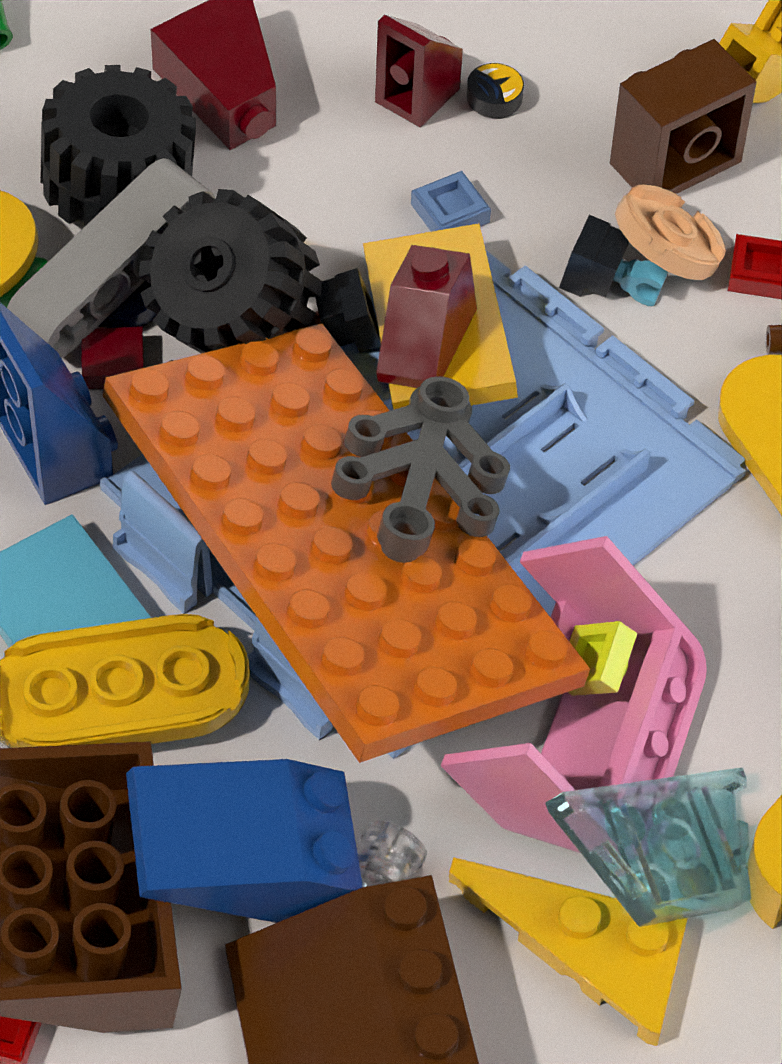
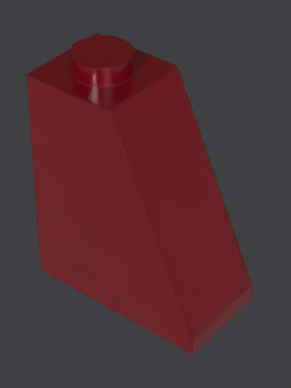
[150,0,276,150]

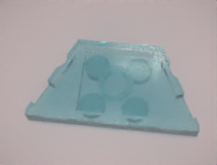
[545,767,751,927]

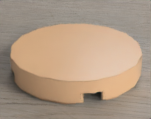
[615,185,726,280]

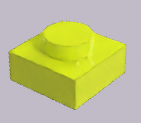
[568,621,638,696]

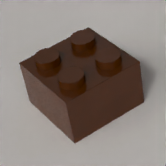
[610,39,757,194]

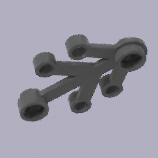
[331,376,510,563]

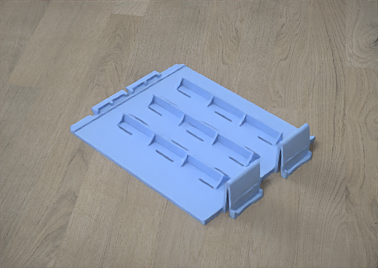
[100,251,746,759]

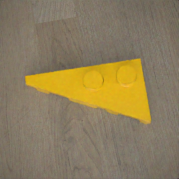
[449,857,688,1046]

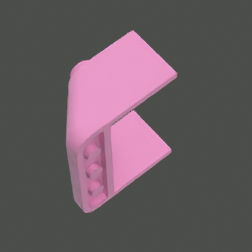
[441,536,707,863]

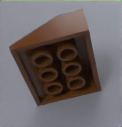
[0,741,182,1033]
[225,875,479,1064]

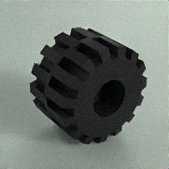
[40,65,196,228]
[139,189,322,354]

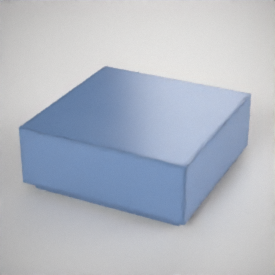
[411,171,491,231]

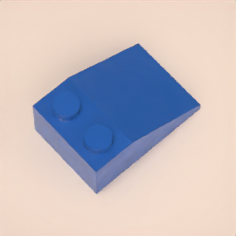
[0,303,118,505]
[126,759,363,923]

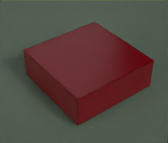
[82,327,144,389]

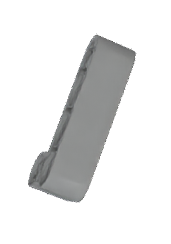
[7,158,215,358]

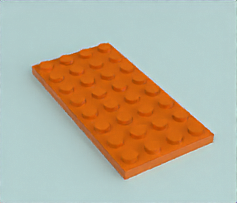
[102,324,590,763]

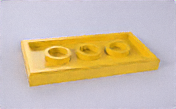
[363,223,518,410]

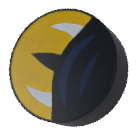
[467,63,524,118]

